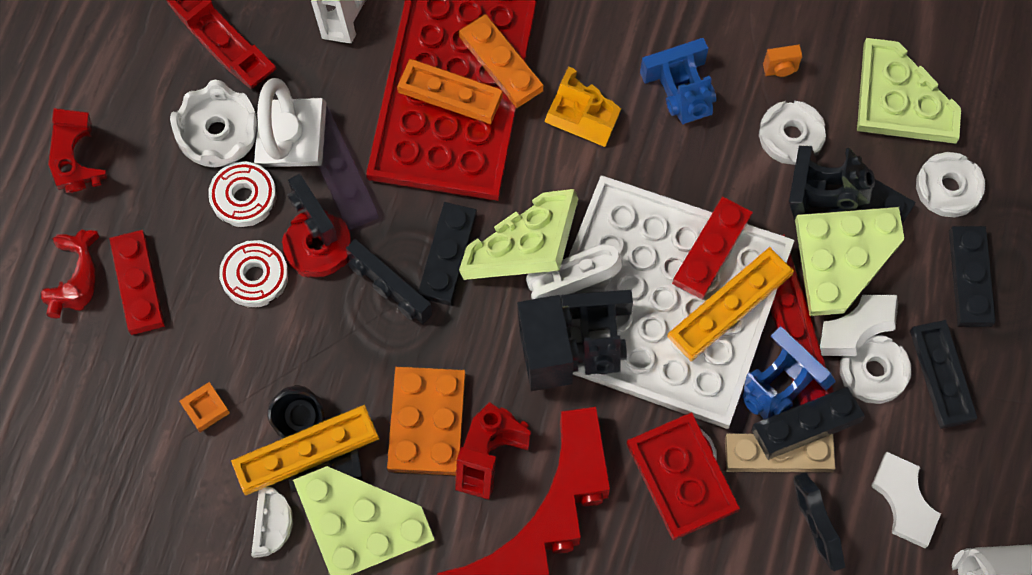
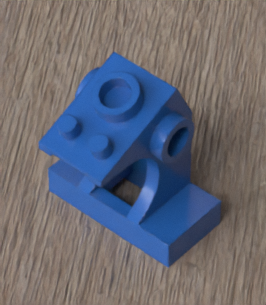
[640,38,716,124]
[743,326,836,420]

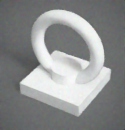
[254,78,327,167]

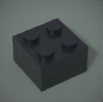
[517,295,579,392]

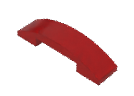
[166,0,276,89]

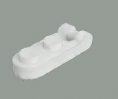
[526,244,622,299]

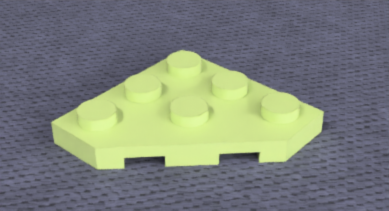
[857,38,961,144]
[459,189,578,280]
[795,207,904,316]
[293,466,434,575]

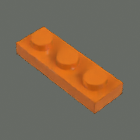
[459,14,544,108]
[397,59,503,124]

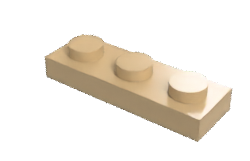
[725,434,835,472]

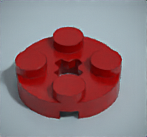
[282,210,352,277]

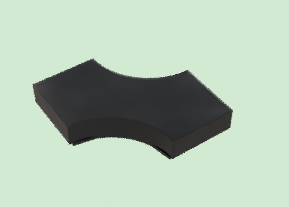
[793,472,846,572]

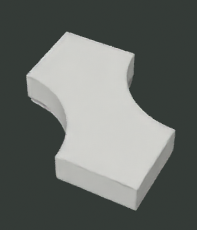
[820,295,898,356]
[871,452,941,548]

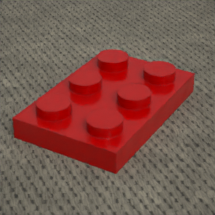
[626,412,740,541]

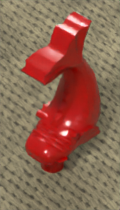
[41,229,99,319]

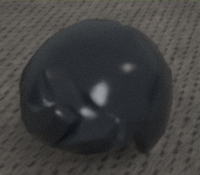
[267,385,325,438]

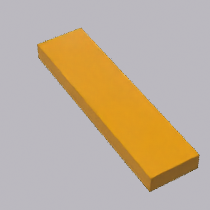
[667,247,794,362]
[231,404,379,496]

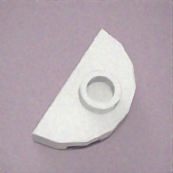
[251,486,293,558]

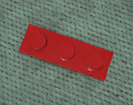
[672,196,753,300]
[109,230,165,335]

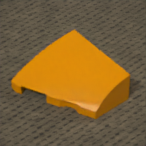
[544,66,621,147]

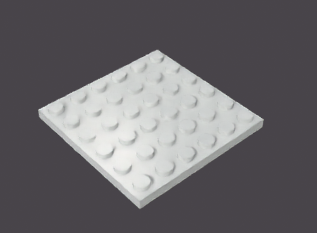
[560,175,794,429]

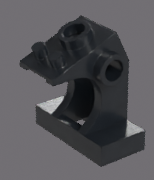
[789,146,875,221]
[561,289,633,375]

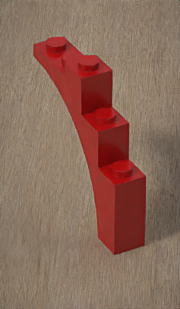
[437,407,610,575]

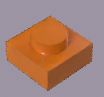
[763,45,802,77]
[179,382,230,432]

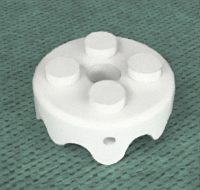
[170,80,258,167]

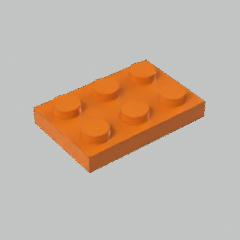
[387,367,466,476]

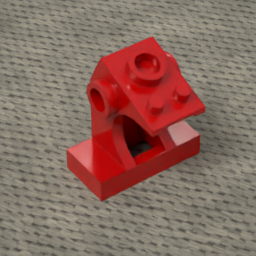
[48,108,107,193]
[455,402,531,500]

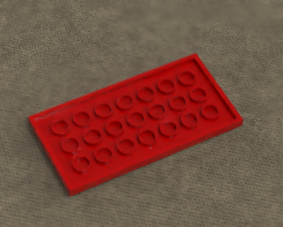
[366,0,537,201]

